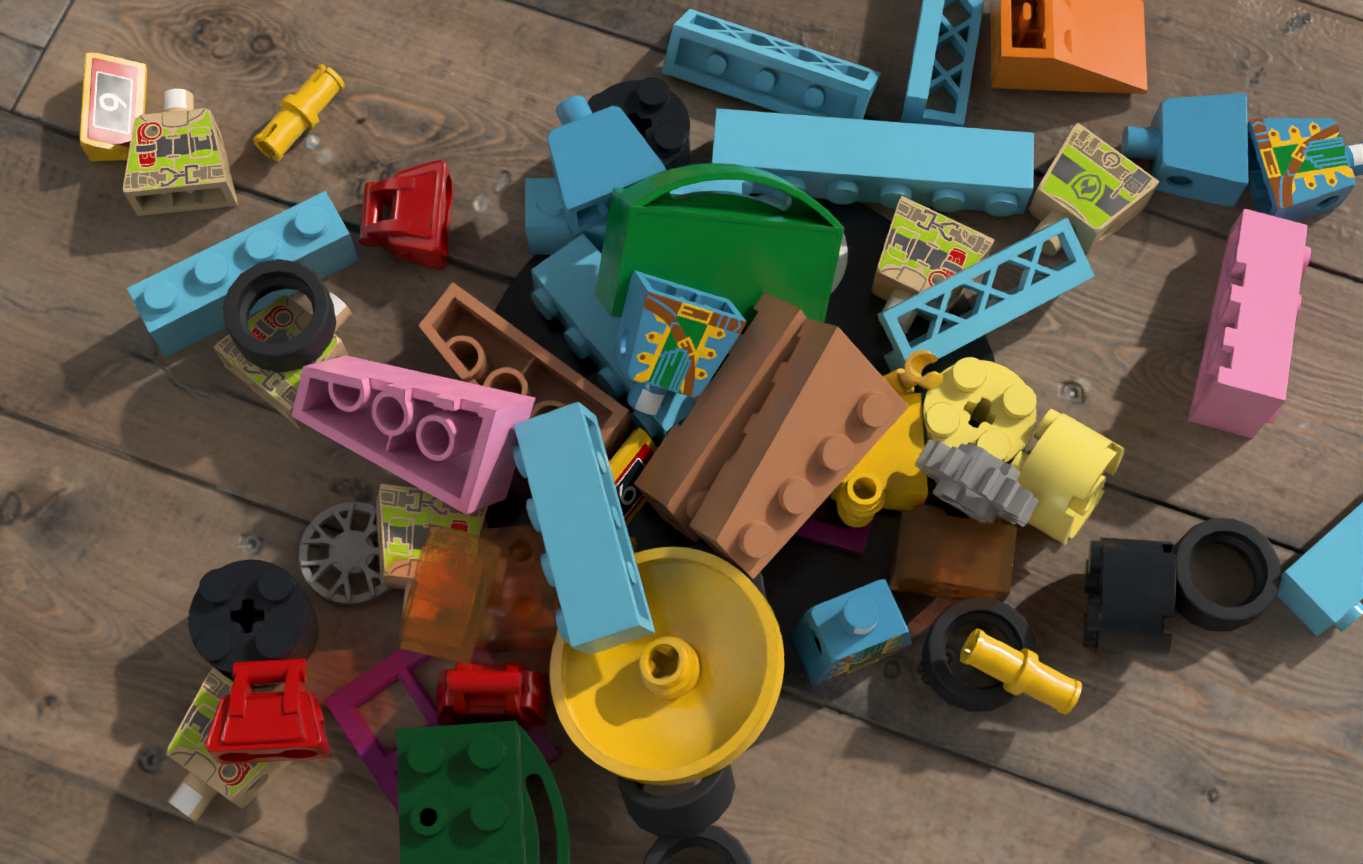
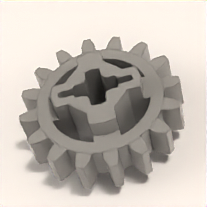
[915,439,1039,527]

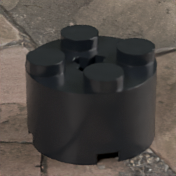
[588,77,690,171]
[1082,537,1176,658]
[188,559,318,688]

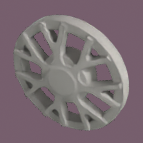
[299,502,392,606]

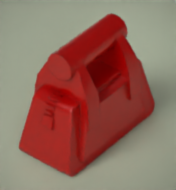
[358,159,454,270]
[205,658,330,765]
[436,661,548,726]

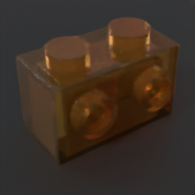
[888,505,1017,602]
[398,523,507,665]
[480,525,561,653]

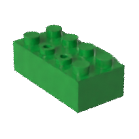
[595,163,845,328]

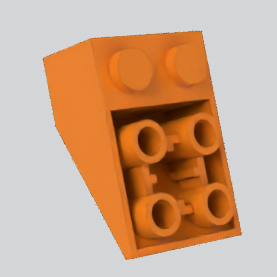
[990,0,1147,94]

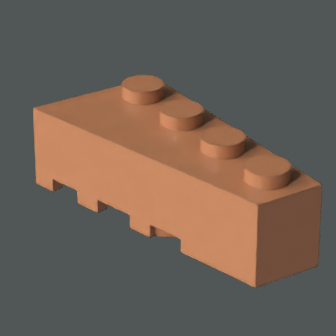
[418,282,635,460]
[634,292,807,543]
[689,318,909,579]

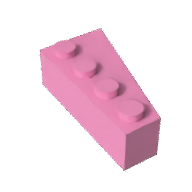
[1188,209,1311,438]
[291,355,535,515]

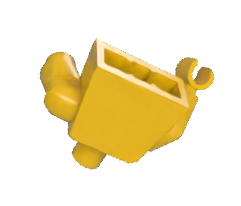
[830,350,943,527]

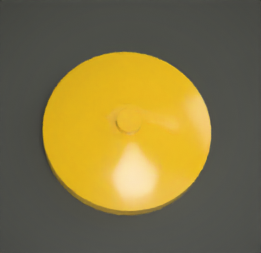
[550,547,784,786]

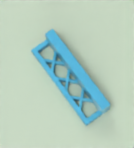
[901,0,984,127]
[661,9,881,120]
[877,217,1095,372]

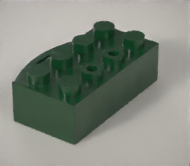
[396,721,571,864]

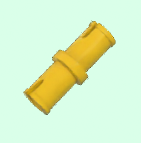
[253,64,345,161]
[960,628,1082,715]

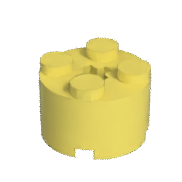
[922,357,1037,464]
[1010,409,1125,545]

